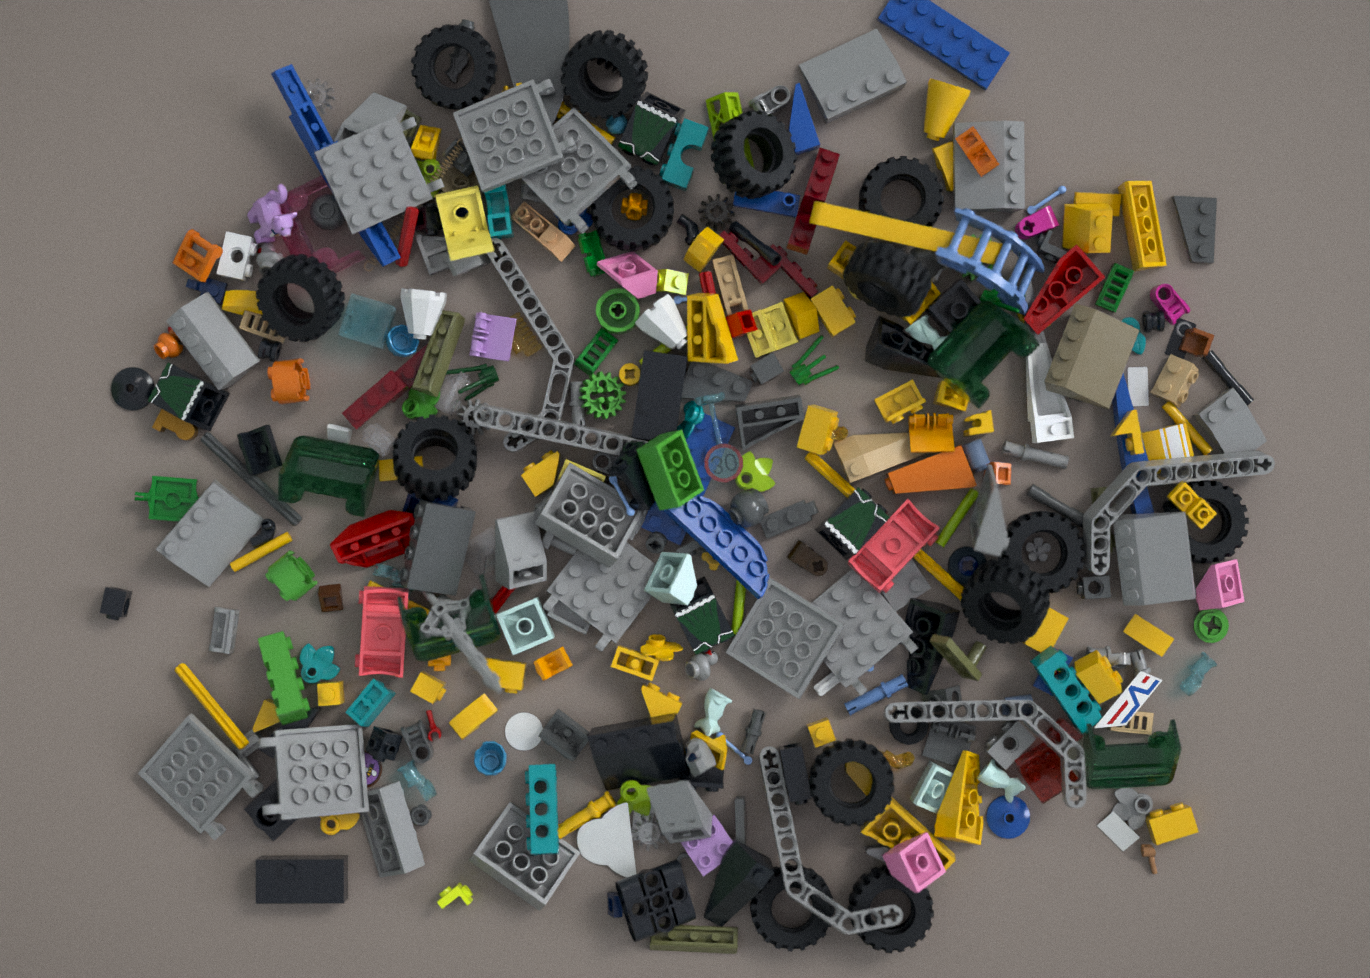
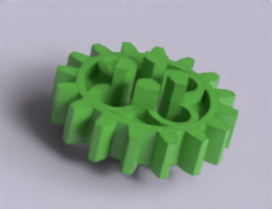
[579,371,626,419]

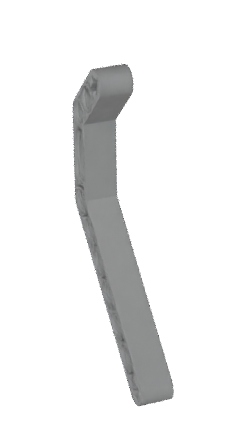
[487,238,575,452]
[1083,450,1275,575]
[883,700,1086,808]
[759,746,903,935]

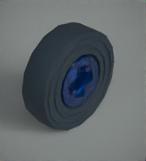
[948,546,987,585]

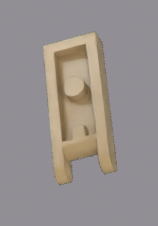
[712,254,748,316]

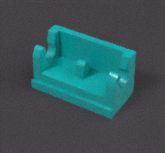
[345,678,396,727]

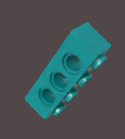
[1030,646,1102,734]
[525,764,559,855]

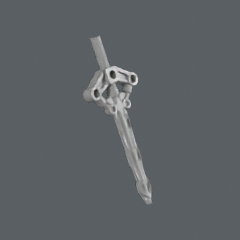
[420,590,502,693]

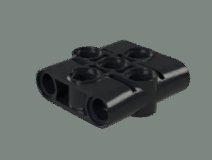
[615,859,696,942]

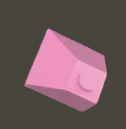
[597,252,658,299]
[1196,559,1245,610]
[882,832,946,893]

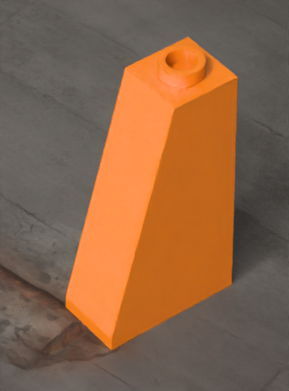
[884,445,977,494]

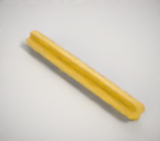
[175,663,249,750]

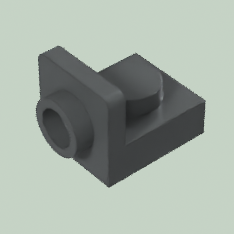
[442,139,474,177]

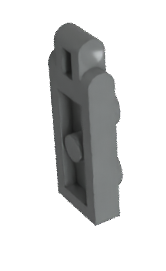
[760,500,819,539]

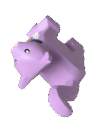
[247,184,298,244]

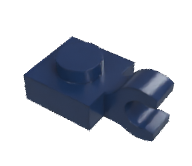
[186,278,228,305]

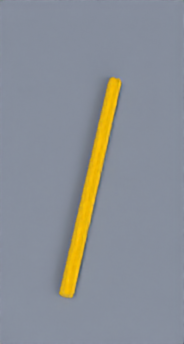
[805,452,964,601]

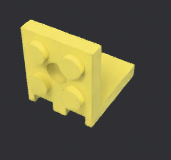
[435,185,494,261]

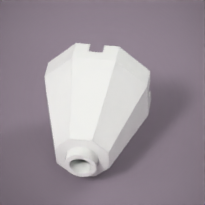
[400,288,447,340]
[635,294,687,350]

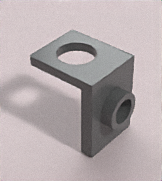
[921,685,962,712]

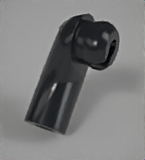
[676,214,699,246]
[250,518,276,548]

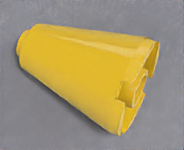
[923,78,971,141]

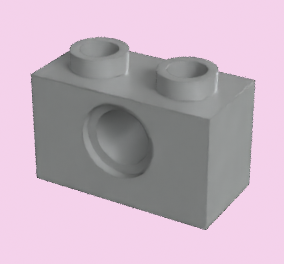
[984,720,1036,770]

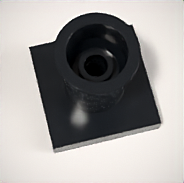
[244,779,297,841]

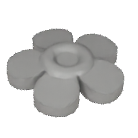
[1025,537,1051,562]

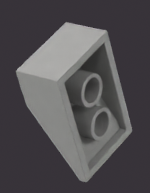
[1192,388,1267,454]

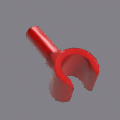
[426,710,442,741]

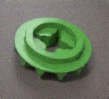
[1193,609,1229,643]

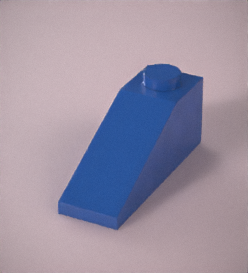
[788,83,820,156]

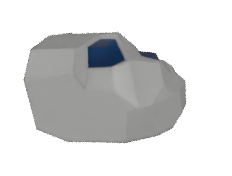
[685,738,716,777]

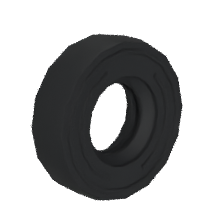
[889,706,928,745]

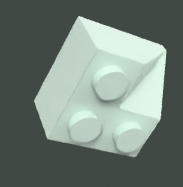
[644,552,697,605]
[496,597,555,655]

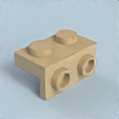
[1151,354,1199,408]

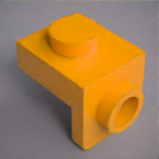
[534,646,573,681]

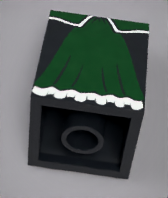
[618,92,686,165]
[148,362,230,431]
[815,487,890,560]
[669,576,734,655]

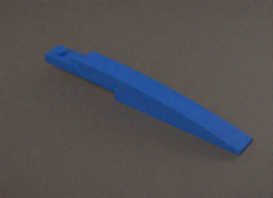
[271,64,401,267]
[1112,373,1154,514]

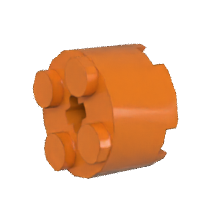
[267,358,311,405]

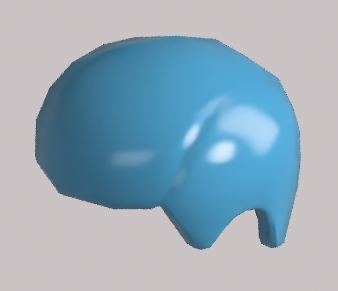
[386,324,419,358]
[474,741,507,776]

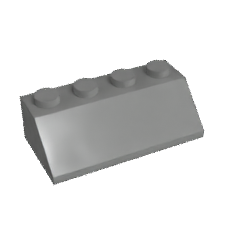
[166,292,260,390]
[360,781,425,877]

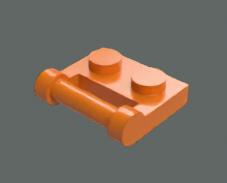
[173,229,223,282]

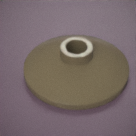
[440,167,481,193]

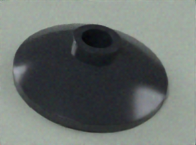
[111,367,155,411]

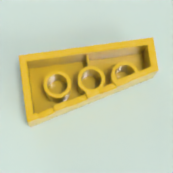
[861,796,956,870]

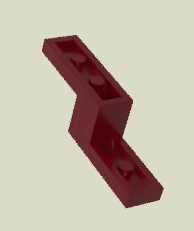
[786,147,840,255]
[719,230,818,299]
[342,344,428,430]

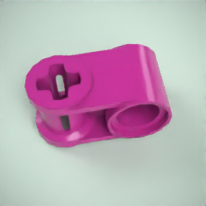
[1015,206,1059,240]
[1150,284,1191,325]

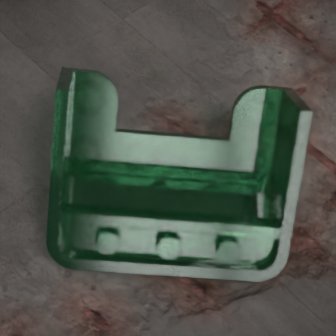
[928,301,1040,409]
[278,436,379,517]

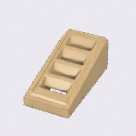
[239,310,285,344]
[1107,711,1154,735]

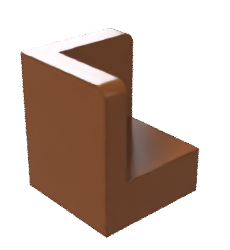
[1179,328,1214,357]

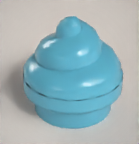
[606,114,628,135]

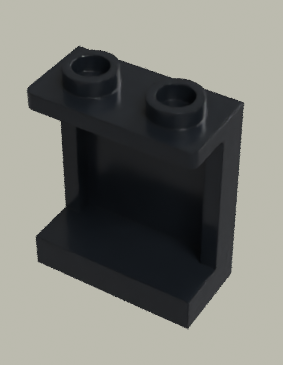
[608,441,655,510]

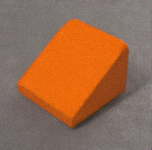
[984,462,1012,485]

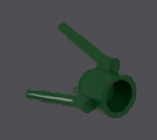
[446,363,499,401]

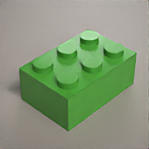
[636,430,704,510]

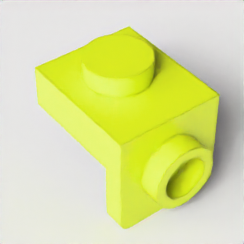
[656,269,689,295]
[437,882,473,909]

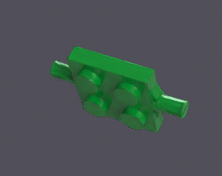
[135,476,199,522]

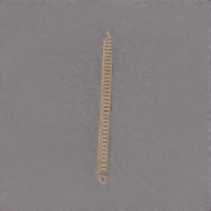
[364,138,463,271]

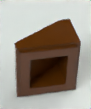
[318,584,344,612]

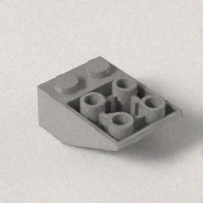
[333,92,408,142]
[495,511,547,589]
[647,781,712,844]

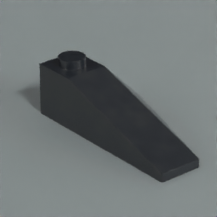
[905,598,960,695]

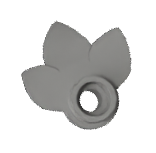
[1111,787,1153,830]

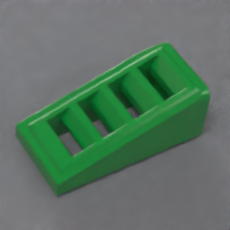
[1095,263,1134,313]
[574,327,619,376]

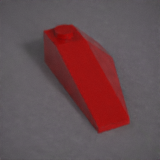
[1023,244,1105,335]

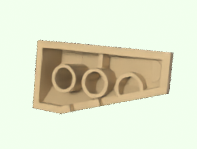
[833,433,929,483]

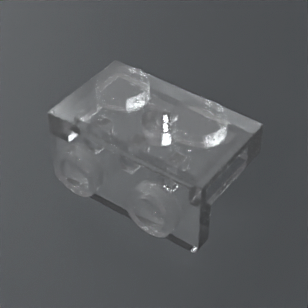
[434,368,471,416]

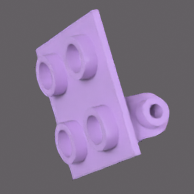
[469,312,516,362]
[680,815,733,876]

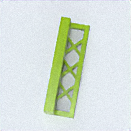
[705,92,755,169]

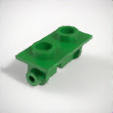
[577,230,605,278]

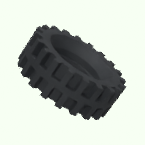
[750,863,835,952]

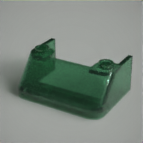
[397,574,501,662]
[1083,719,1182,789]

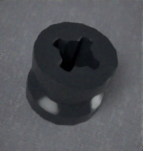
[1142,310,1165,333]
[258,337,282,362]

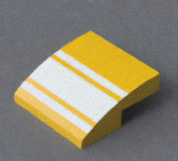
[1141,422,1194,474]

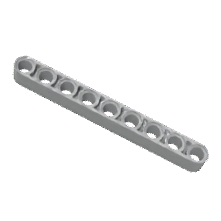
[473,404,651,456]

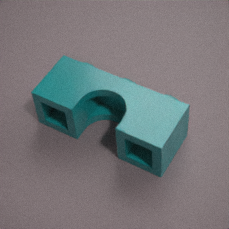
[659,118,709,192]
[484,184,514,239]

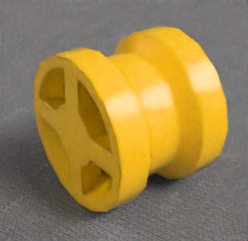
[619,363,641,386]

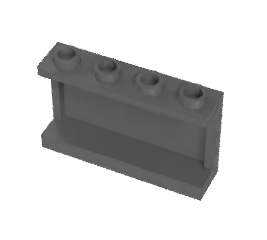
[399,499,476,596]

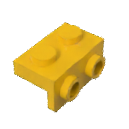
[874,379,926,424]

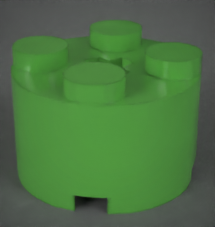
[596,288,640,335]
[265,550,318,601]

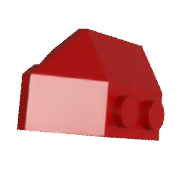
[330,510,415,568]

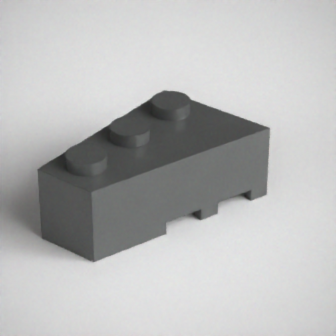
[735,395,805,450]

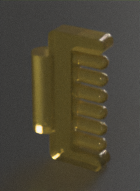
[509,312,542,357]

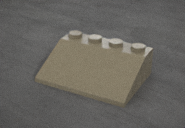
[1044,303,1139,410]

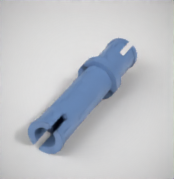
[844,674,908,716]

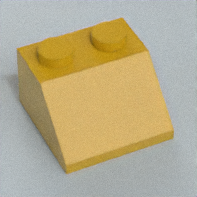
[1062,203,1113,253]

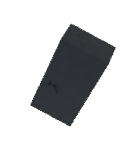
[925,279,1019,374]
[631,350,688,440]
[256,855,348,904]

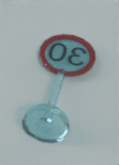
[694,392,743,482]

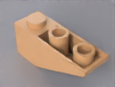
[511,201,576,262]

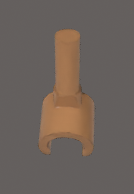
[1141,844,1158,874]

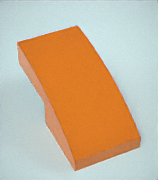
[955,126,999,177]

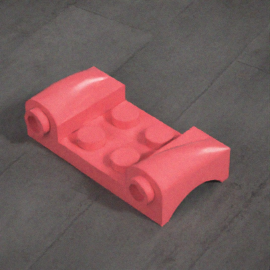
[847,499,940,594]
[355,586,408,678]

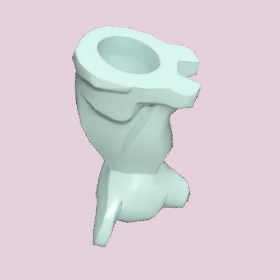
[905,315,953,357]
[694,688,733,737]
[977,759,1026,803]

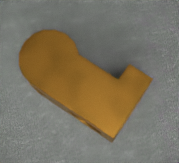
[152,409,198,441]

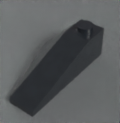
[865,316,955,380]
[703,840,775,927]

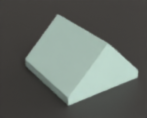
[910,760,954,814]

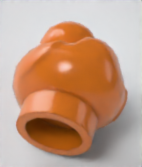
[153,327,183,359]

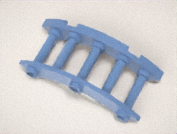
[935,208,1045,315]

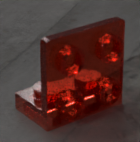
[1014,738,1078,804]

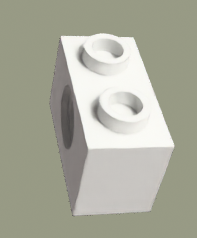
[217,231,258,282]

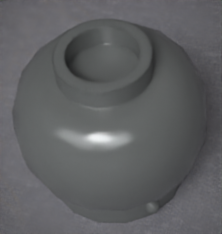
[310,194,345,231]
[729,489,769,528]

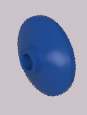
[986,795,1030,839]

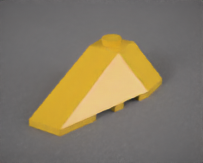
[934,750,983,845]

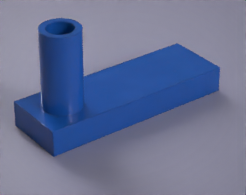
[733,191,800,218]

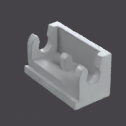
[209,607,240,654]

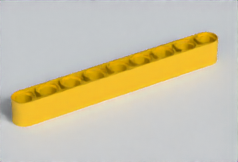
[809,201,1003,265]

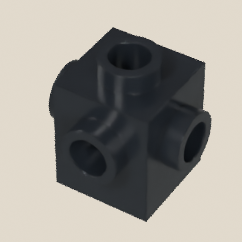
[415,203,443,235]
[365,726,403,762]

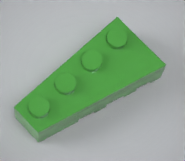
[258,631,310,725]

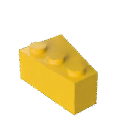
[687,293,738,364]

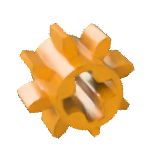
[621,193,648,220]
[428,645,451,671]

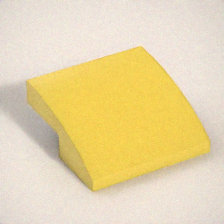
[747,302,799,358]

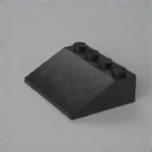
[588,713,691,791]

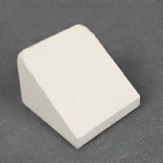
[327,424,353,445]

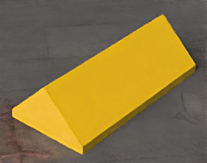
[1118,181,1167,272]

